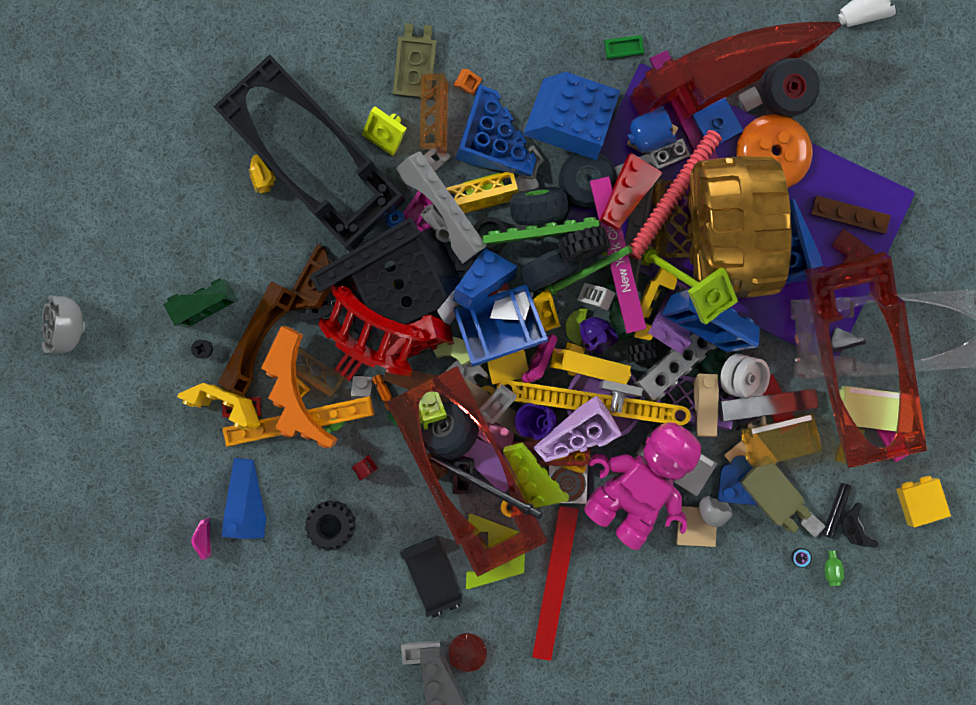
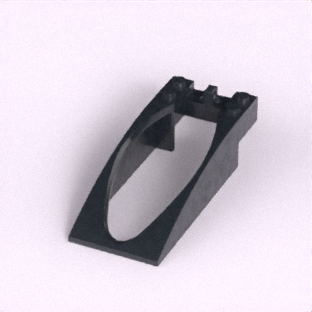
[213,54,406,252]

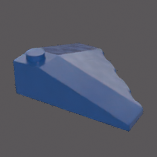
[455,84,536,177]

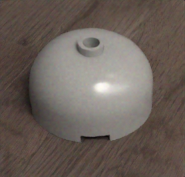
[41,295,85,354]

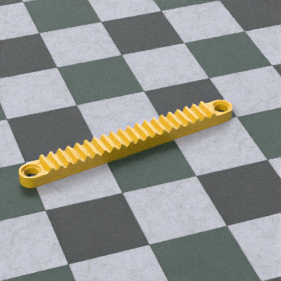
[498,380,691,425]

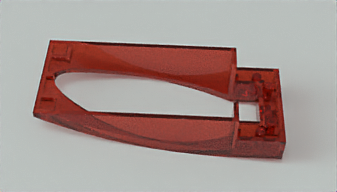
[630,21,841,120]
[805,252,927,468]
[386,366,548,577]

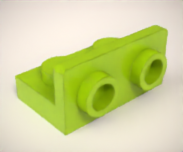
[410,382,446,430]

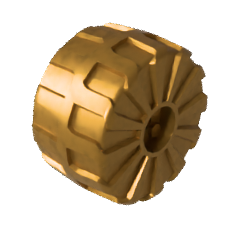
[687,156,791,298]

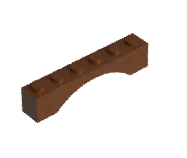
[218,281,297,397]

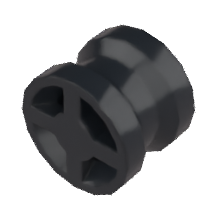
[191,339,213,359]

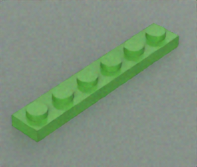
[483,217,602,245]

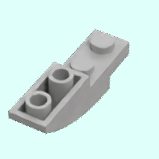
[614,138,690,179]

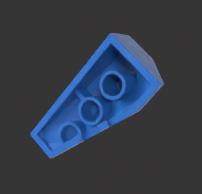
[786,199,825,284]
[222,458,266,539]

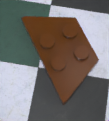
[289,244,332,311]

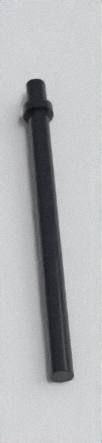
[430,455,543,519]

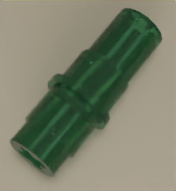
[603,282,635,340]

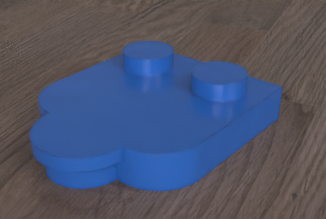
[717,455,757,505]

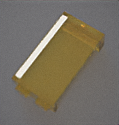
[741,413,822,467]

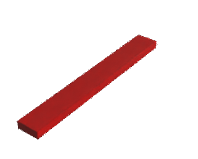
[532,505,579,661]

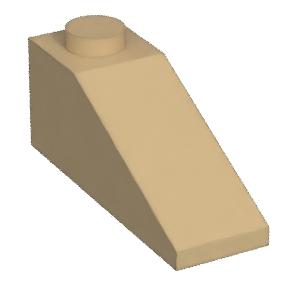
[693,374,719,437]

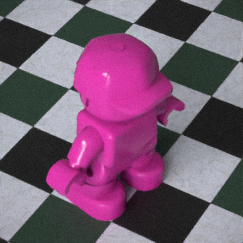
[584,422,701,550]

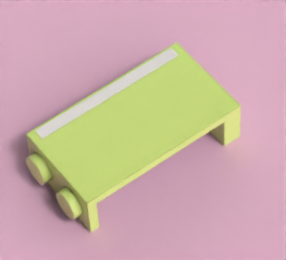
[835,386,916,433]

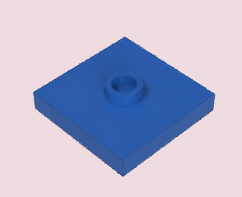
[691,98,743,144]

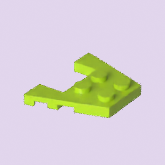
[466,513,526,589]

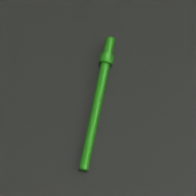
[533,245,633,298]

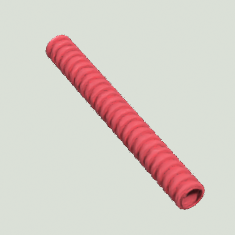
[629,130,722,260]

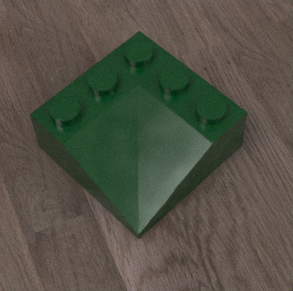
[163,278,238,328]

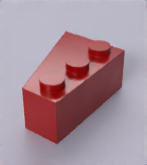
[382,315,455,358]

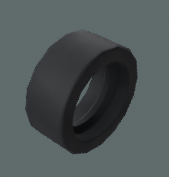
[474,217,507,253]

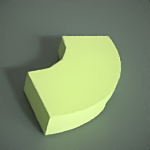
[434,337,471,366]

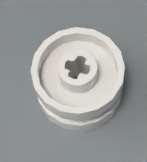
[720,354,770,398]

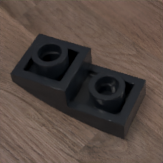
[299,301,335,322]

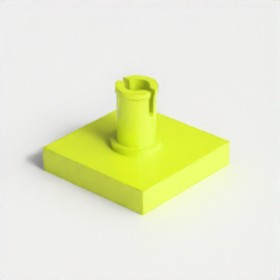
[362,107,407,156]

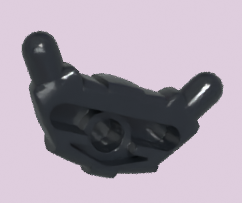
[841,502,878,548]

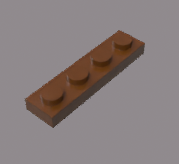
[810,196,891,235]

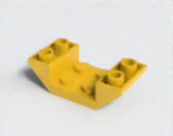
[177,383,261,430]

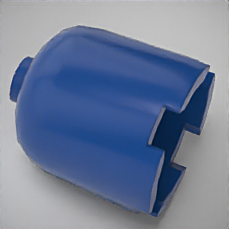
[628,106,677,153]

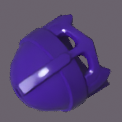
[580,317,622,355]
[515,403,558,440]

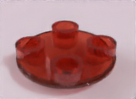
[448,633,487,672]

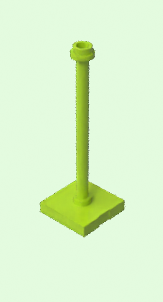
[643,249,738,325]

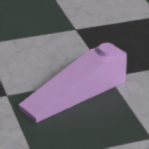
[534,396,622,462]

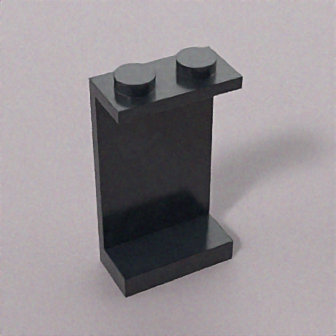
[400,536,463,618]

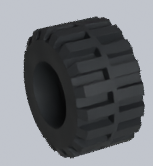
[305,500,356,551]

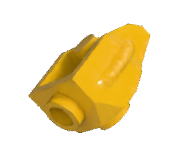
[249,154,276,194]

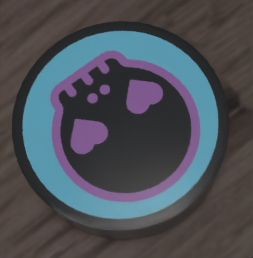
[791,548,812,568]

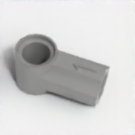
[420,204,451,242]

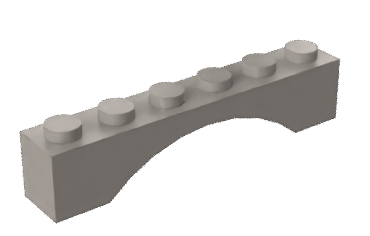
[396,151,487,264]

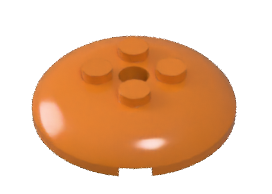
[736,114,813,188]

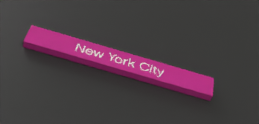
[590,177,646,334]

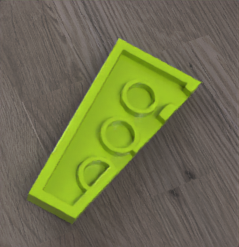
[503,443,569,508]

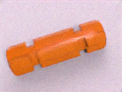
[372,374,396,411]

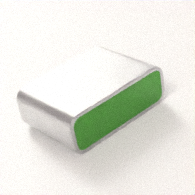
[799,512,826,538]

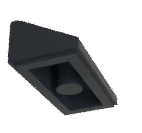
[451,456,474,494]

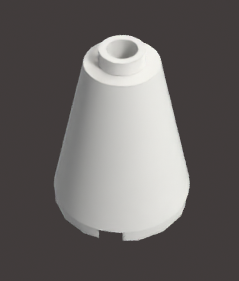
[838,0,896,27]

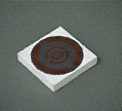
[549,464,588,504]

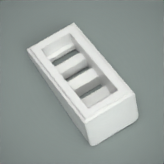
[577,283,615,311]

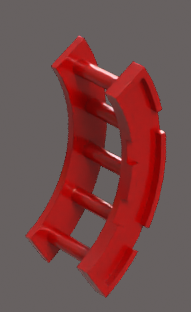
[318,286,425,377]

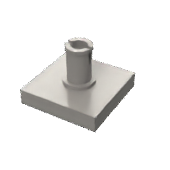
[598,380,643,413]

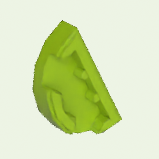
[565,309,588,346]

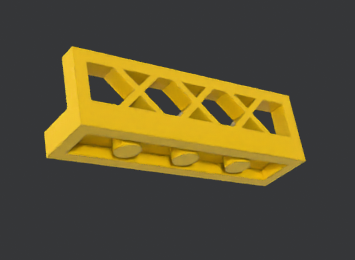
[446,172,519,214]

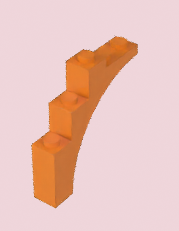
[261,326,338,449]

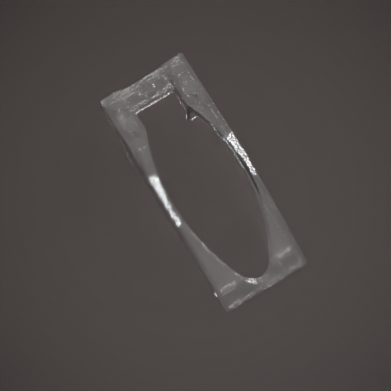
[791,289,976,378]

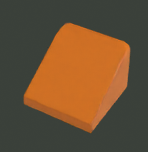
[454,69,482,96]

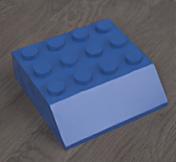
[523,72,620,160]
[453,284,548,367]
[661,288,760,352]

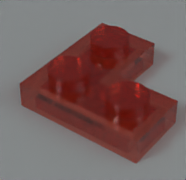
[831,229,875,283]

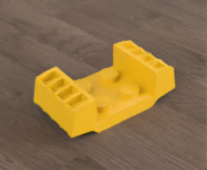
[632,267,677,340]

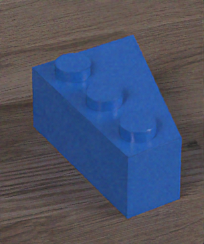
[453,248,518,310]

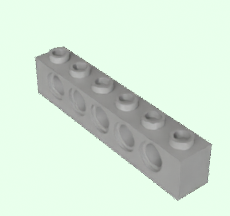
[633,333,716,401]

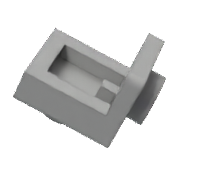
[351,376,373,400]

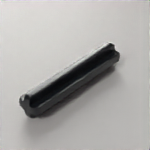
[823,483,852,538]

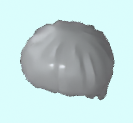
[699,496,733,527]

